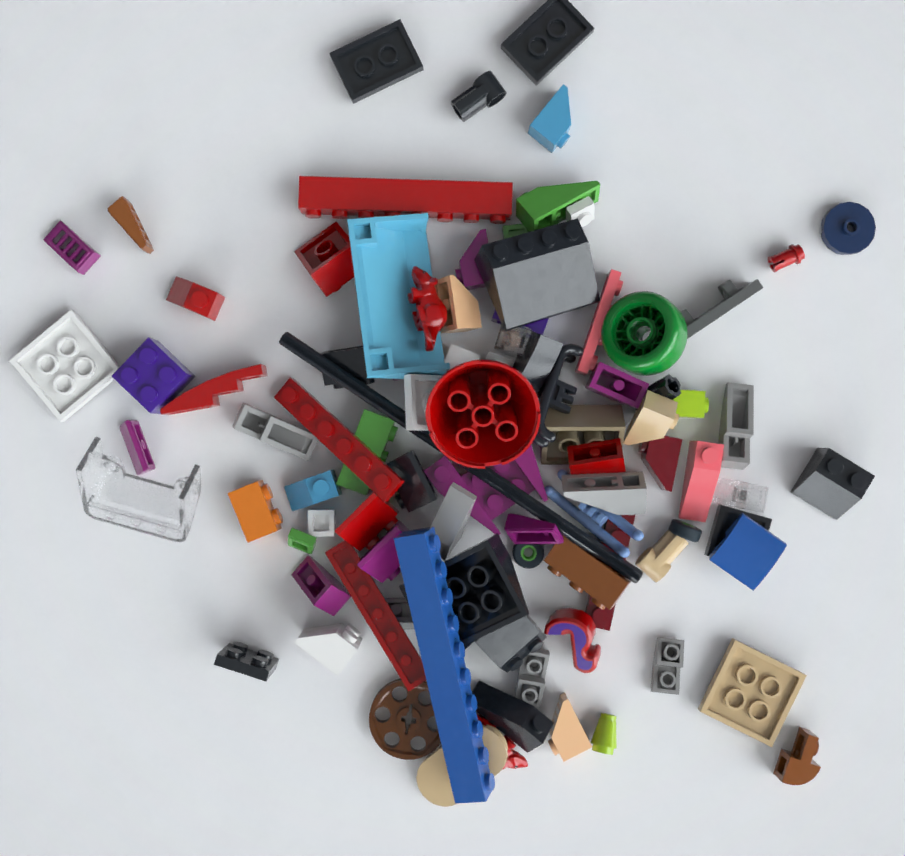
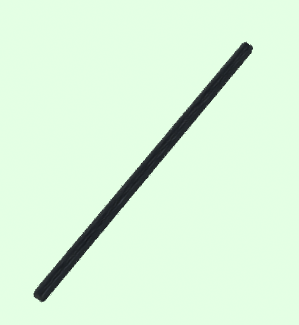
[279,332,643,583]

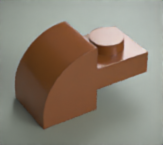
[773,727,821,785]

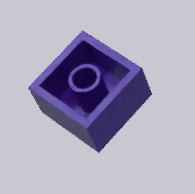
[112,337,196,414]

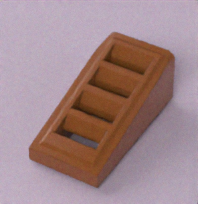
[107,196,154,254]

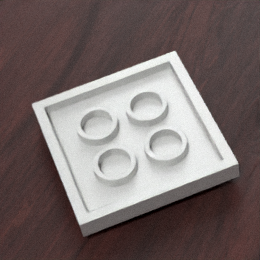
[9,310,120,422]

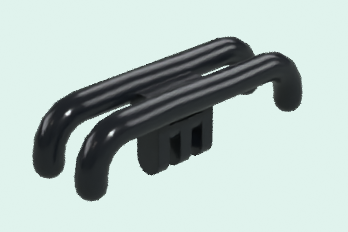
[533,344,583,448]

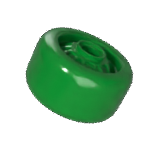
[601,291,688,376]

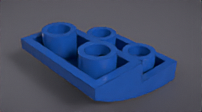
[709,513,787,591]

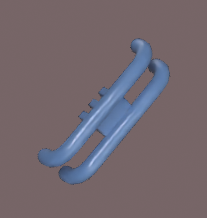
[545,469,644,558]

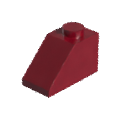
[638,436,683,492]

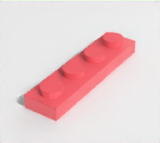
[575,269,623,375]

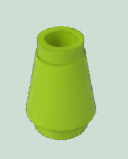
[590,713,617,755]

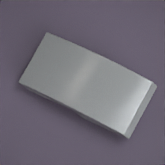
[651,637,684,695]
[514,649,550,708]

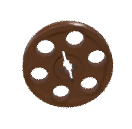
[369,678,441,760]

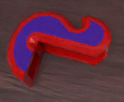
[544,608,601,673]

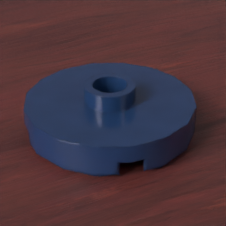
[821,202,876,255]

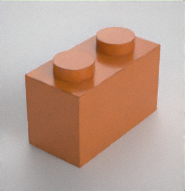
[228,480,283,543]

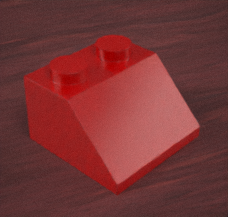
[294,221,354,297]
[334,492,399,551]

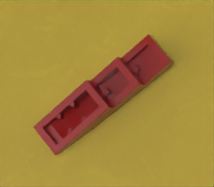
[160,364,268,415]

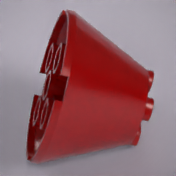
[425,360,541,469]

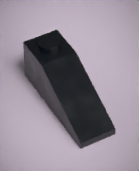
[472,681,554,753]

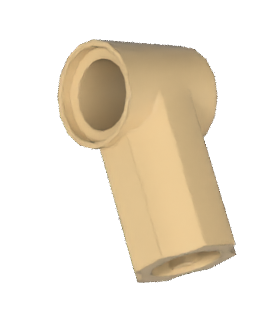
[635,530,689,582]

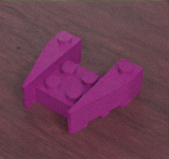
[424,445,548,535]

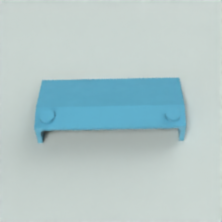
[347,213,450,379]

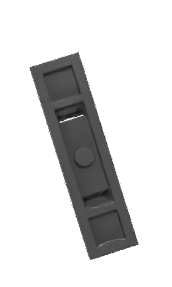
[681,279,763,339]

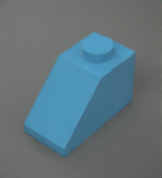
[528,84,571,153]
[284,469,342,511]

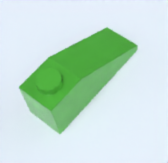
[516,181,600,232]

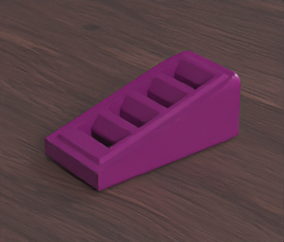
[43,220,101,275]
[504,513,564,544]

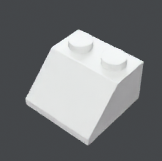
[294,623,363,676]

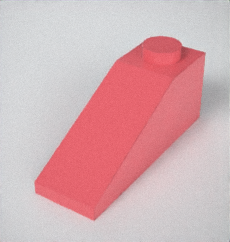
[678,441,724,522]

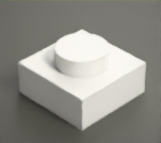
[566,196,594,227]
[308,509,336,537]

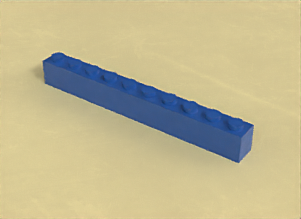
[394,527,495,804]

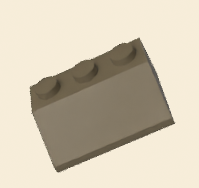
[540,405,626,465]

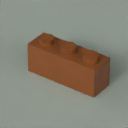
[544,535,631,610]

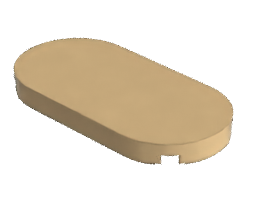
[416,724,508,807]

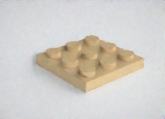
[698,638,807,747]

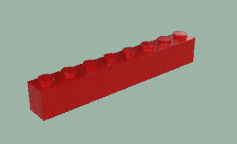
[298,176,513,224]

